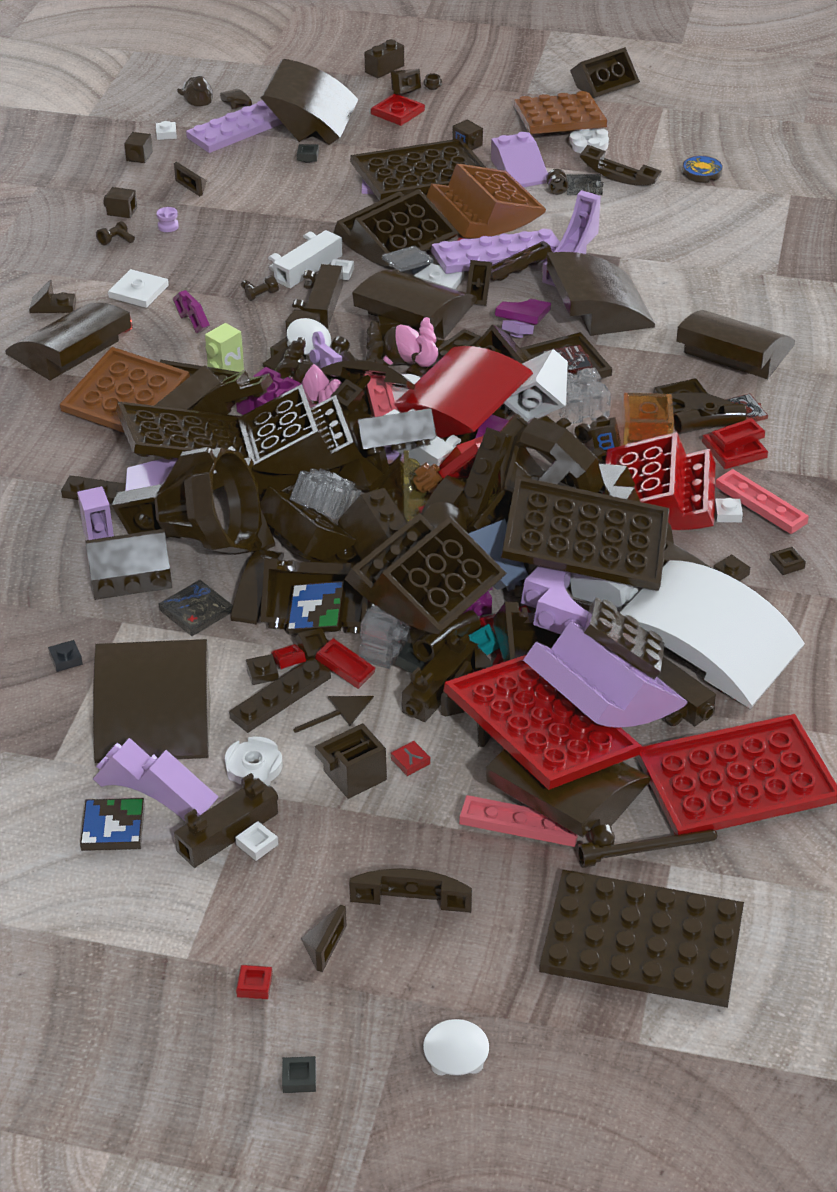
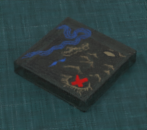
[158,580,233,636]

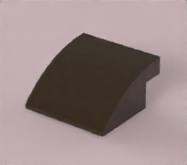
[260,59,358,145]
[333,189,459,267]
[547,252,655,336]
[352,269,477,339]
[5,302,131,381]
[676,310,795,380]
[238,384,362,474]
[345,513,507,634]
[93,639,211,763]
[485,749,651,838]

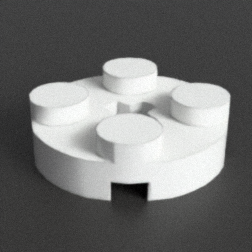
[569,128,609,153]
[225,736,283,786]

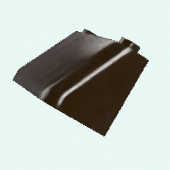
[260,558,372,634]
[493,602,561,662]

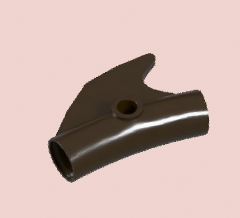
[667,393,746,434]
[409,610,481,662]

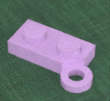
[310,331,342,380]

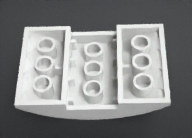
[620,560,805,709]

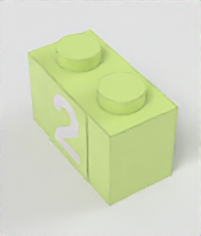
[205,323,244,372]

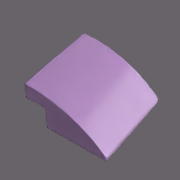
[523,621,687,728]

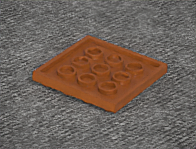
[514,91,607,134]
[60,347,190,433]

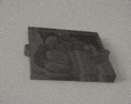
[566,174,604,195]

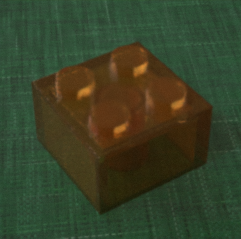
[622,393,674,445]

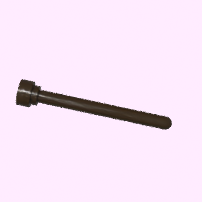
[578,829,718,868]

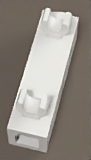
[268,230,342,288]
[383,409,461,467]

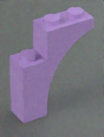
[542,190,601,287]
[521,566,588,634]
[93,738,218,821]

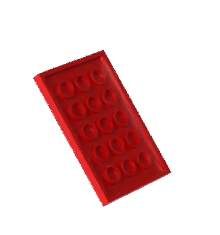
[444,655,642,790]
[636,714,837,835]

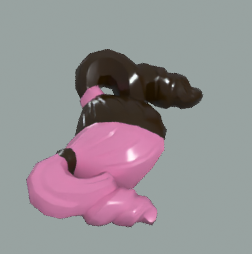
[366,317,438,367]
[275,337,341,406]

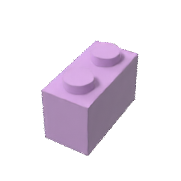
[77,486,114,540]

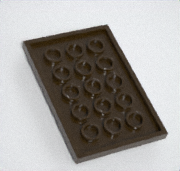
[350,138,487,200]
[116,401,249,460]
[501,476,669,591]
[539,869,744,1008]

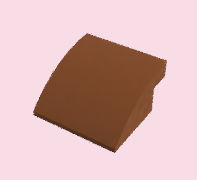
[426,164,546,238]

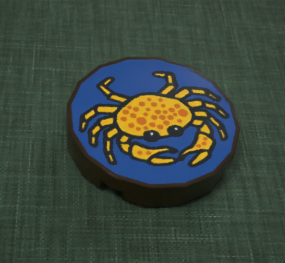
[682,156,723,183]

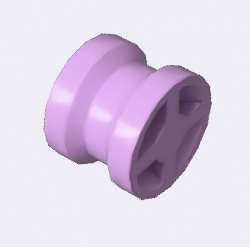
[156,207,179,232]

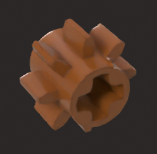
[413,462,443,495]

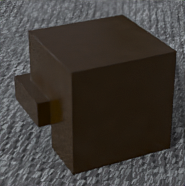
[314,723,387,799]

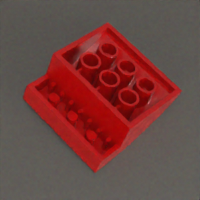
[394,346,533,438]
[603,432,716,530]

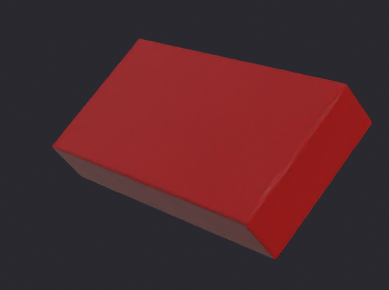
[711,418,765,451]
[315,638,376,689]

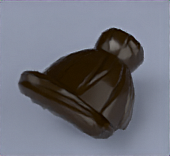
[177,76,213,106]

